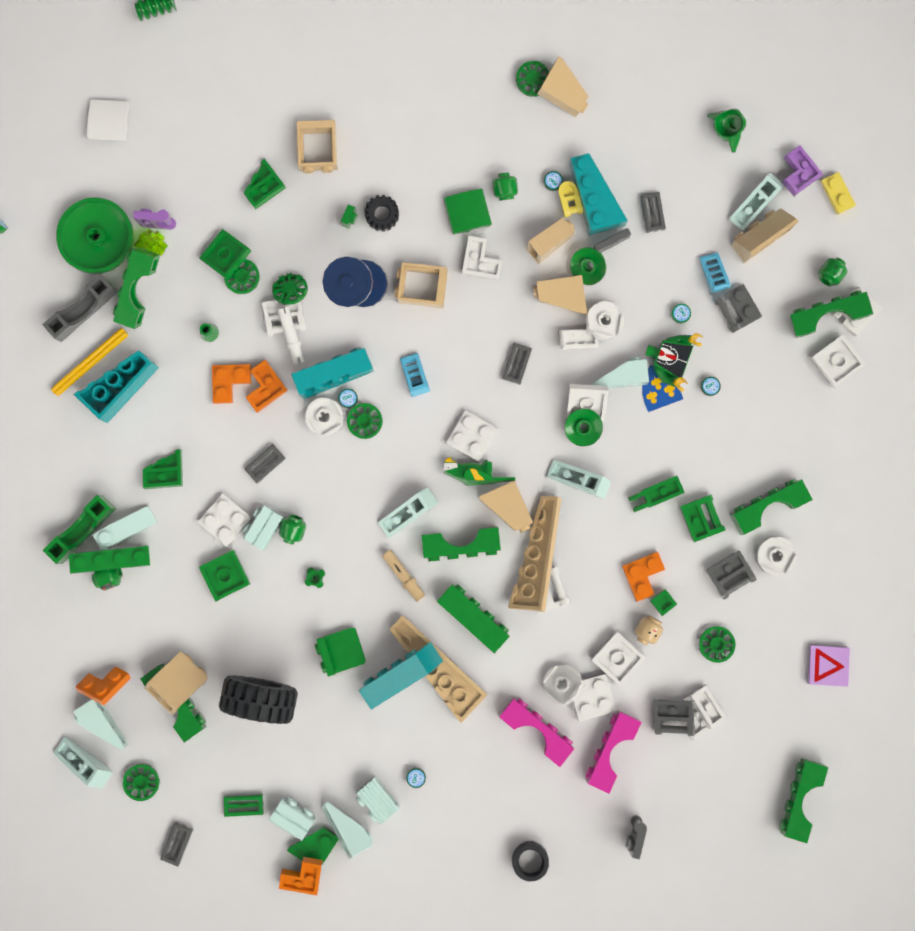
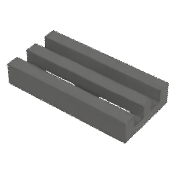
[640,192,666,233]
[594,228,631,253]
[502,343,532,385]
[244,444,286,484]
[160,822,193,867]

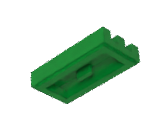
[223,794,264,817]

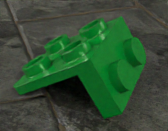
[314,627,366,677]

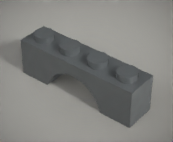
[42,274,118,342]

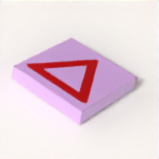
[808,645,850,687]

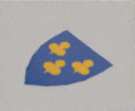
[642,365,683,412]

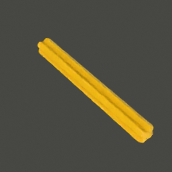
[51,328,128,396]

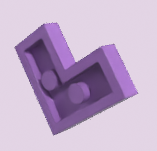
[782,145,823,196]

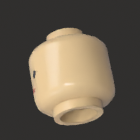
[634,615,663,645]

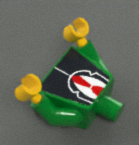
[645,333,703,392]

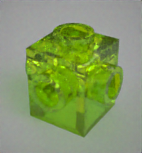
[134,229,168,256]

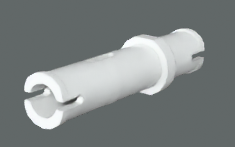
[277,306,305,365]

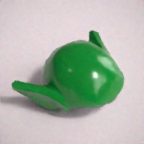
[707,109,746,153]

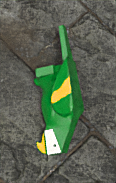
[444,457,515,486]

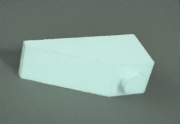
[729,173,785,231]
[591,357,649,389]
[547,459,611,499]
[378,487,439,538]
[92,506,158,551]
[73,699,129,750]
[53,737,113,789]
[322,802,373,859]

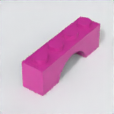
[499,697,574,767]
[585,710,642,794]

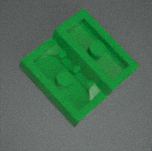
[443,189,492,235]

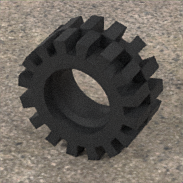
[364,195,399,232]

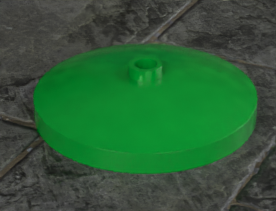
[56,197,134,274]

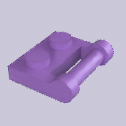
[133,209,176,230]

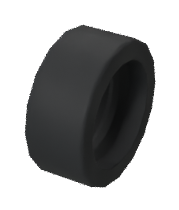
[512,841,549,882]

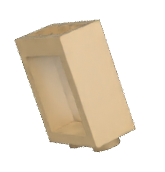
[297,120,338,174]
[394,262,448,308]

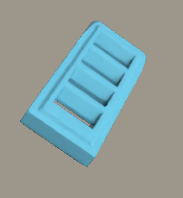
[699,252,731,294]
[400,353,430,397]

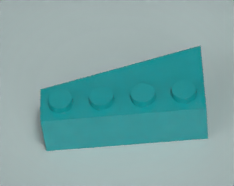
[569,153,628,236]
[291,347,374,400]
[73,350,159,424]
[358,642,443,710]

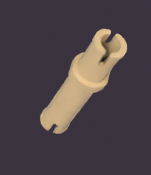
[382,550,425,602]

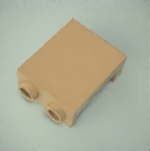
[145,651,208,715]

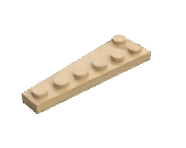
[508,496,562,612]
[389,615,487,723]

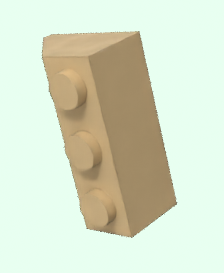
[731,208,799,263]

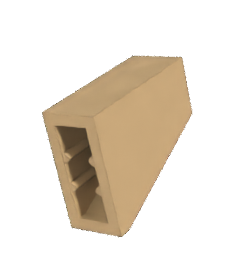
[537,57,589,117]
[527,217,575,264]
[533,275,587,314]
[479,481,533,533]

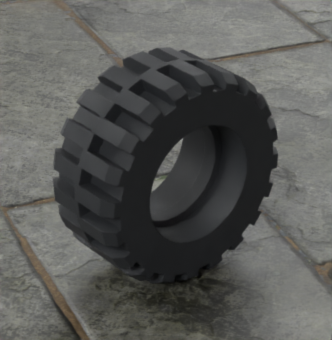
[219,675,298,724]

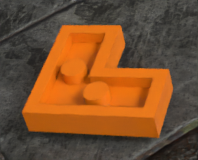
[246,360,288,413]
[212,364,252,404]
[622,552,665,602]
[75,666,131,706]
[279,857,323,896]

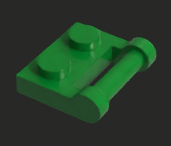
[680,494,725,542]

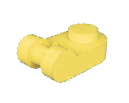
[558,181,583,218]

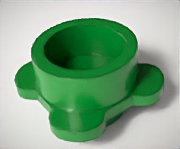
[305,567,325,588]

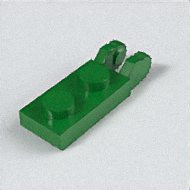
[628,475,685,513]

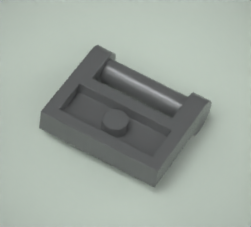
[714,284,762,333]
[706,550,757,600]
[654,699,695,736]
[625,815,647,860]

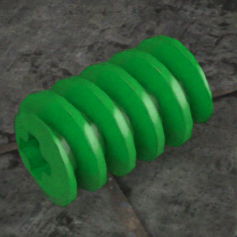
[134,0,177,21]

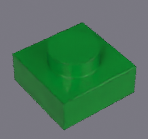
[340,204,358,229]
[650,589,677,616]

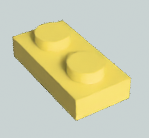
[820,172,856,215]

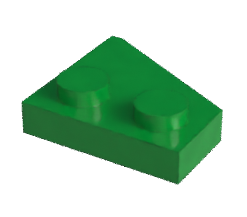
[244,158,286,210]
[143,449,183,489]
[287,826,339,865]

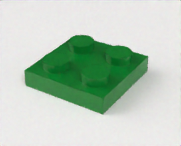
[199,229,251,280]
[199,550,251,602]

